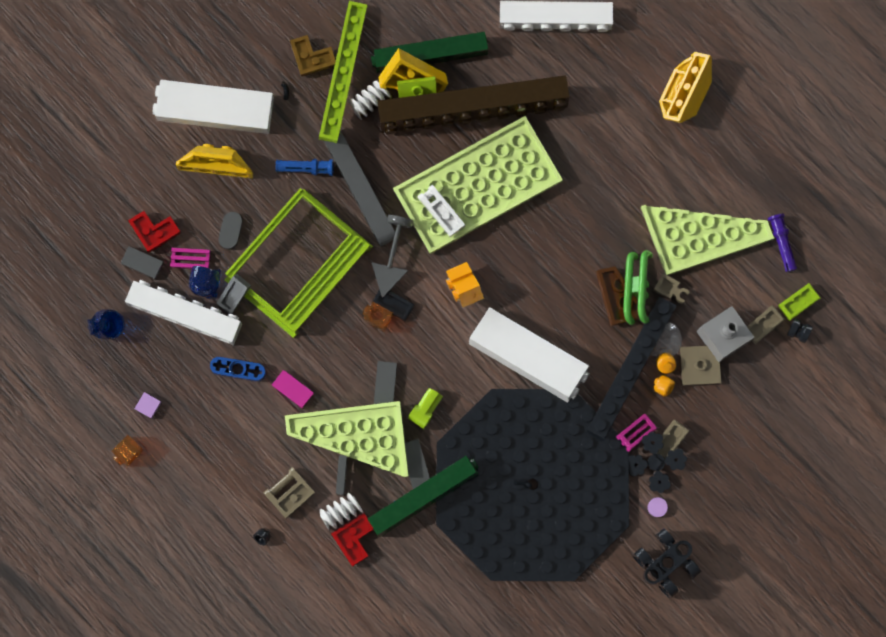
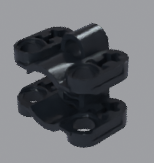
[632,528,701,599]

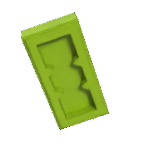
[397,76,437,98]
[778,283,820,321]

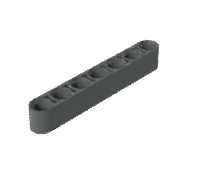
[323,130,395,247]

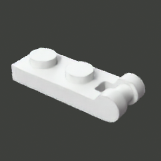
[417,185,465,238]

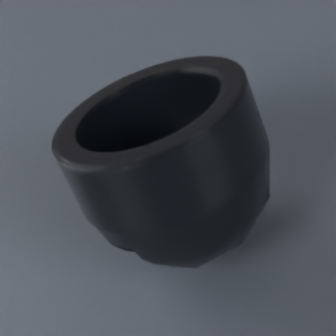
[253,528,271,546]

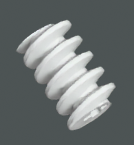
[349,81,392,120]
[320,493,363,532]

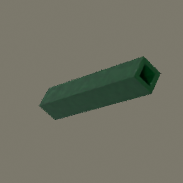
[371,31,488,73]
[368,456,479,537]

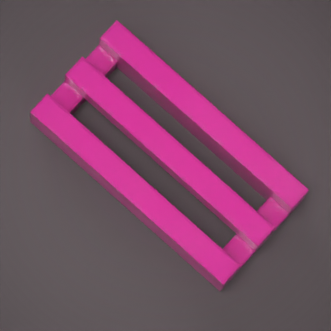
[170,248,210,270]
[616,414,657,452]

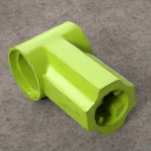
[408,388,443,429]

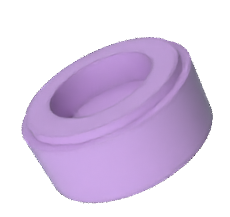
[648,497,668,518]

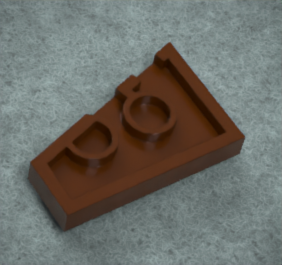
[596,266,648,326]

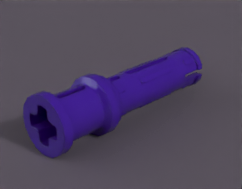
[768,213,797,272]

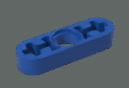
[210,357,266,382]

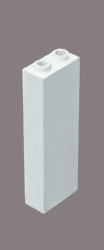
[153,80,274,134]
[469,307,590,403]

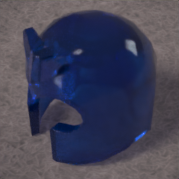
[189,266,221,299]
[87,309,125,340]

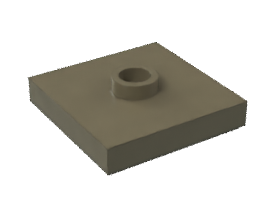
[680,346,721,386]

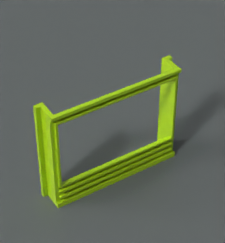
[225,188,373,338]

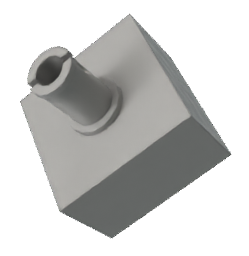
[696,306,754,362]

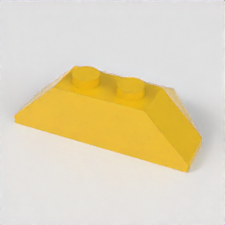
[659,52,712,123]
[176,144,253,179]

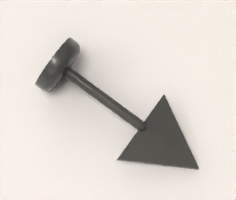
[371,215,414,298]

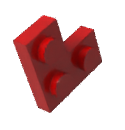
[128,211,181,253]
[331,513,374,567]

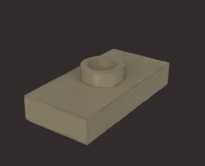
[747,305,785,345]
[656,419,690,459]

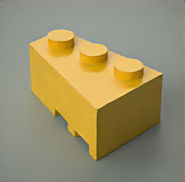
[378,48,448,93]

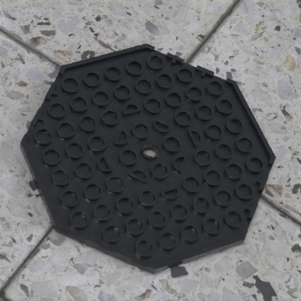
[436,389,629,582]

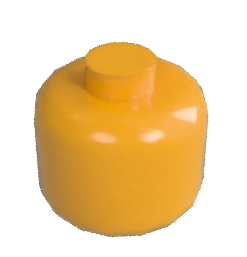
[656,353,676,374]
[654,375,675,397]

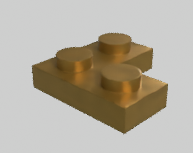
[290,35,336,77]

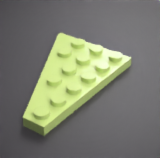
[641,205,774,275]
[285,401,409,477]

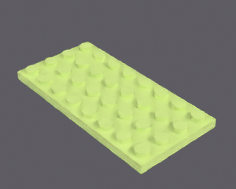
[393,116,563,254]

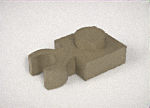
[653,273,690,304]

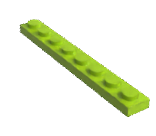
[319,1,367,143]

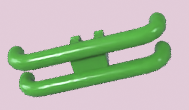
[623,250,653,325]

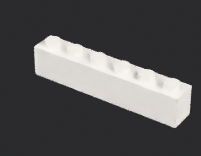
[500,1,613,32]
[125,280,242,345]

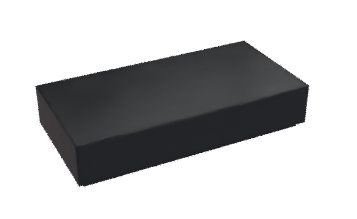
[372,289,415,322]

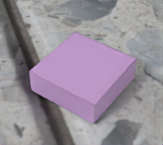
[134,392,162,419]

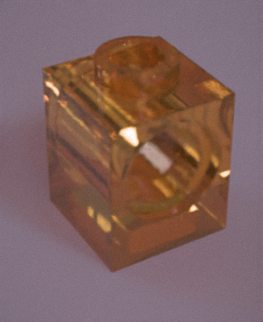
[362,302,393,332]
[111,435,144,467]

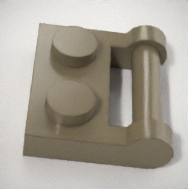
[263,467,315,519]

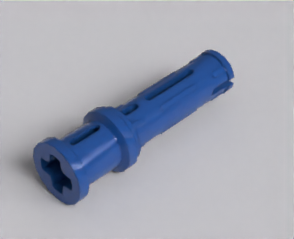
[276,158,334,176]

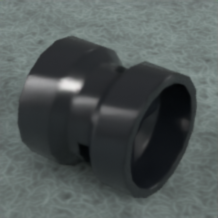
[787,318,813,344]

